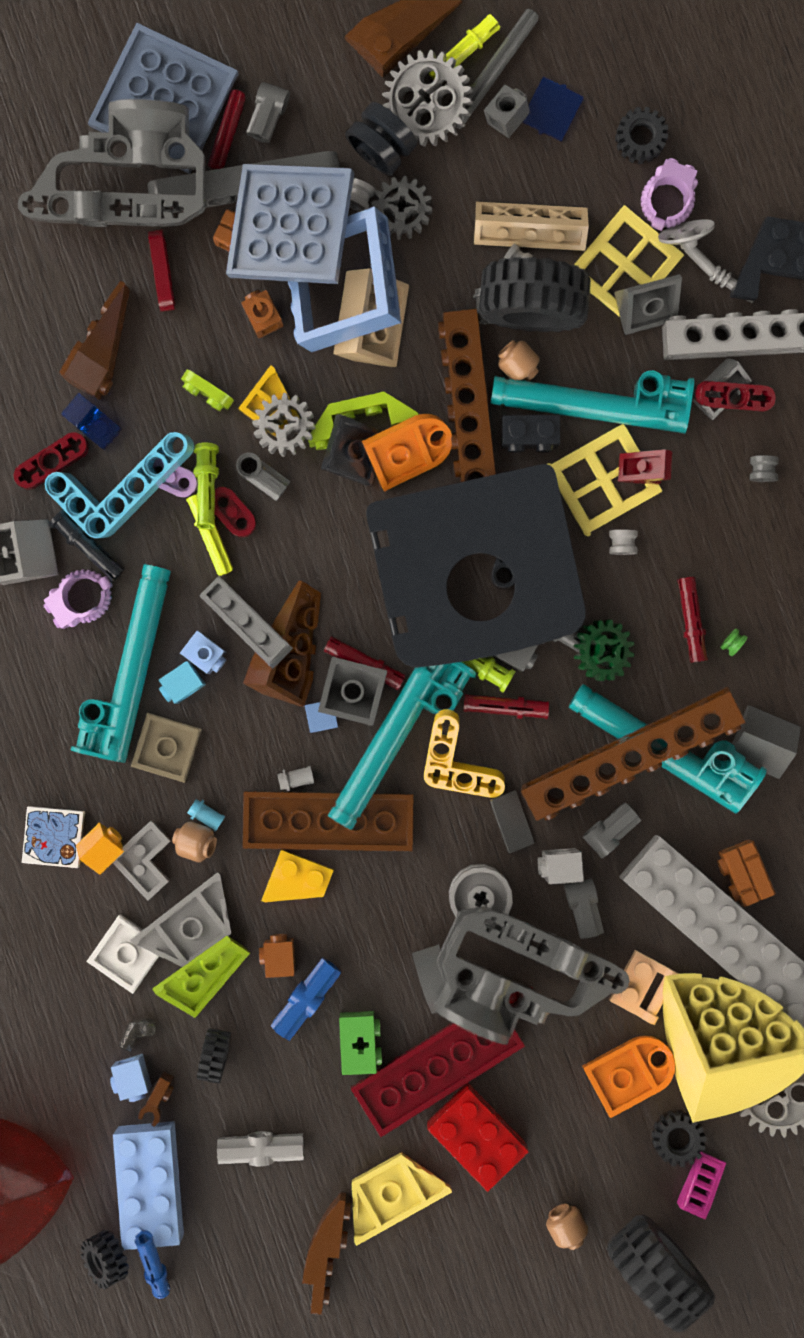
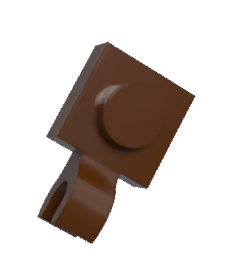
[138,1071,174,1127]

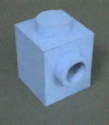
[180,631,227,674]
[110,1054,152,1102]

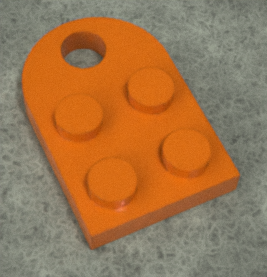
[362,414,452,491]
[582,1036,675,1118]

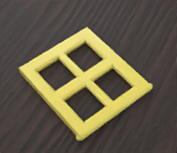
[574,205,684,317]
[547,424,662,537]

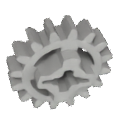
[252,393,315,457]

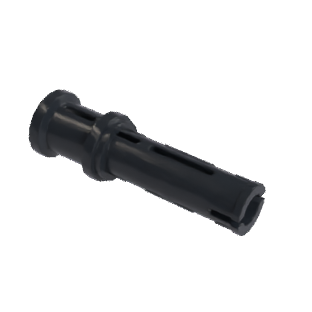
[48,509,125,582]

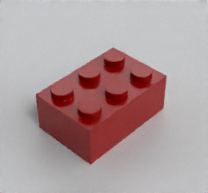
[427,1083,529,1192]

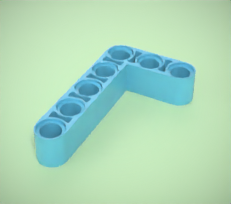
[45,432,194,538]

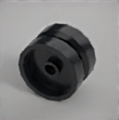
[345,102,417,176]

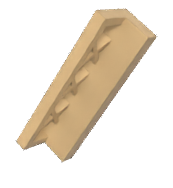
[474,202,589,251]

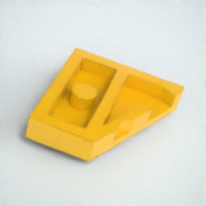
[238,365,300,437]
[261,849,334,902]

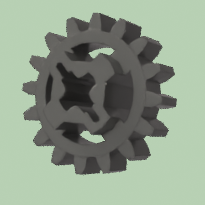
[371,176,432,240]

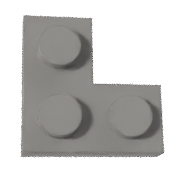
[113,820,172,900]

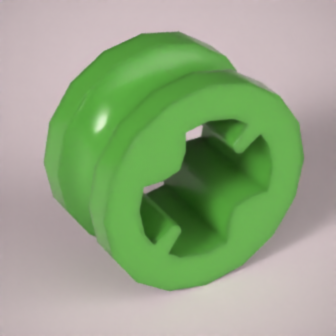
[720,628,748,656]

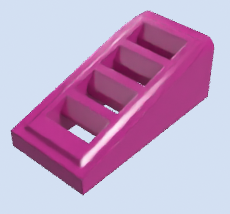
[677,1151,726,1219]

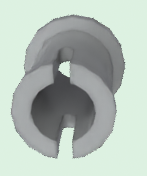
[277,766,314,792]

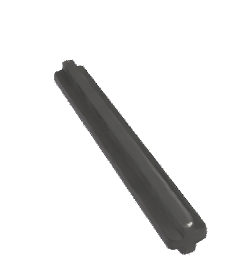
[455,9,539,129]

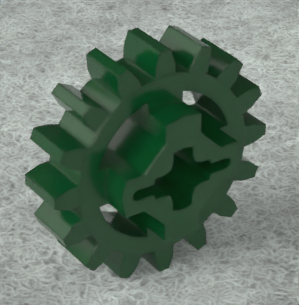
[574,620,634,681]

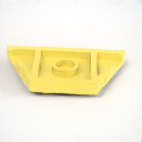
[352,1152,452,1246]

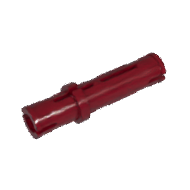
[677,577,708,663]
[323,636,406,691]
[463,694,549,719]

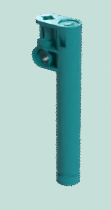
[490,370,694,433]
[71,564,171,763]
[328,662,477,830]
[568,684,767,814]

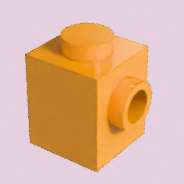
[76,822,124,875]

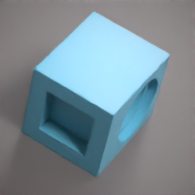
[159,661,206,704]

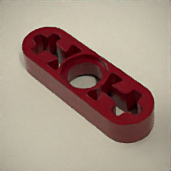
[148,229,175,312]
[695,380,776,411]
[14,432,89,490]

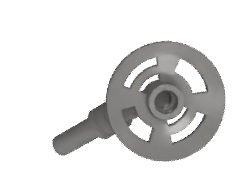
[658,219,753,303]

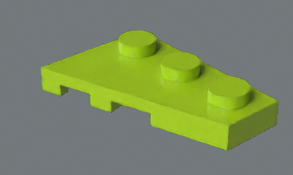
[152,936,250,1018]

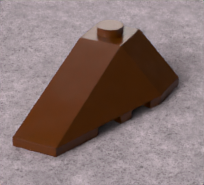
[344,0,463,78]
[59,281,130,400]
[243,581,321,707]

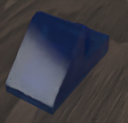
[61,393,122,450]

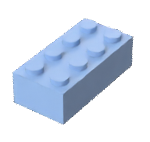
[113,1121,184,1250]

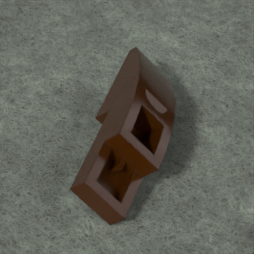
[302,1192,351,1315]

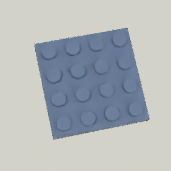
[88,23,238,174]
[226,164,354,284]

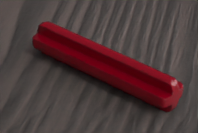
[208,89,246,170]

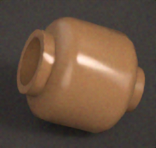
[498,340,540,381]
[172,821,217,862]
[546,1204,588,1250]

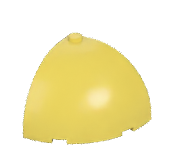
[663,973,804,1123]

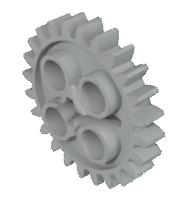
[382,50,473,147]
[740,1073,804,1137]

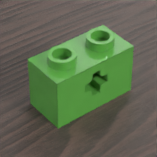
[339,1011,382,1075]

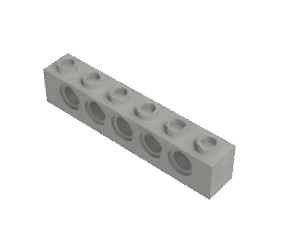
[662,309,804,360]

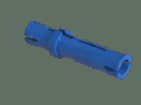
[134,1231,170,1299]

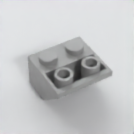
[0,520,59,585]

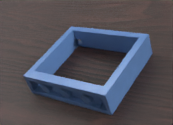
[288,207,401,352]

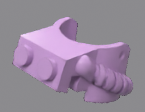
[641,158,698,231]
[43,569,113,629]

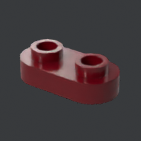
[215,487,256,538]

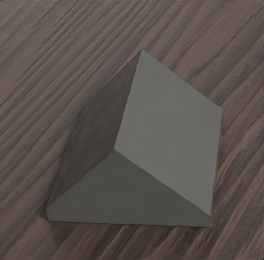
[614,274,682,335]
[318,657,387,726]
[727,705,801,779]

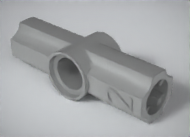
[217,1131,304,1166]

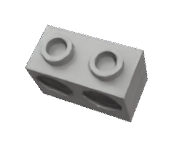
[538,848,584,884]

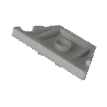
[130,872,231,967]

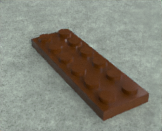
[243,791,413,851]

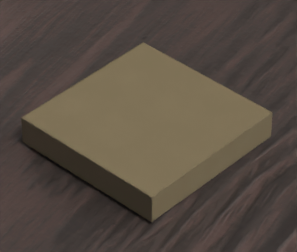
[131,713,202,783]

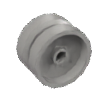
[449,864,513,927]

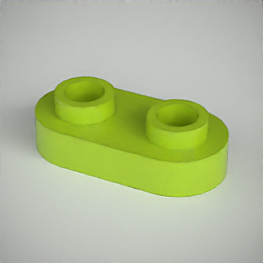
[181,369,234,411]

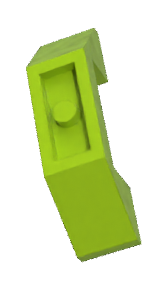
[308,392,418,450]

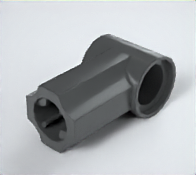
[247,81,290,143]
[236,452,291,502]
[583,802,642,858]
[564,878,604,939]

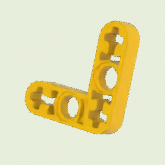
[424,709,505,798]

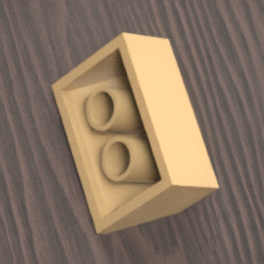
[333,268,409,367]

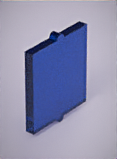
[523,77,584,142]

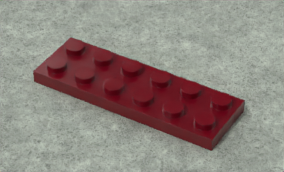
[351,1022,525,1137]

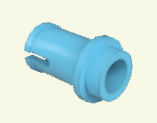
[187,799,225,832]

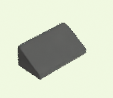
[692,358,752,420]
[489,790,535,854]

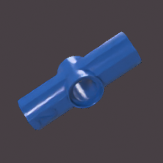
[271,957,342,1041]

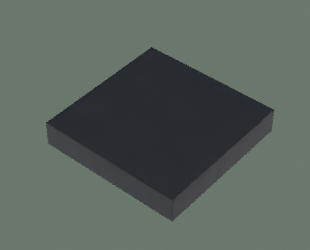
[321,415,382,486]

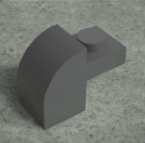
[412,945,445,1014]

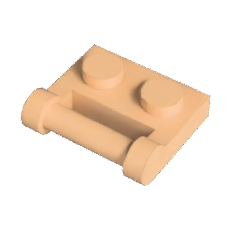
[609,950,679,1025]

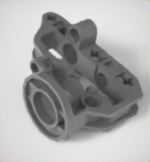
[18,99,206,227]
[434,906,629,1044]

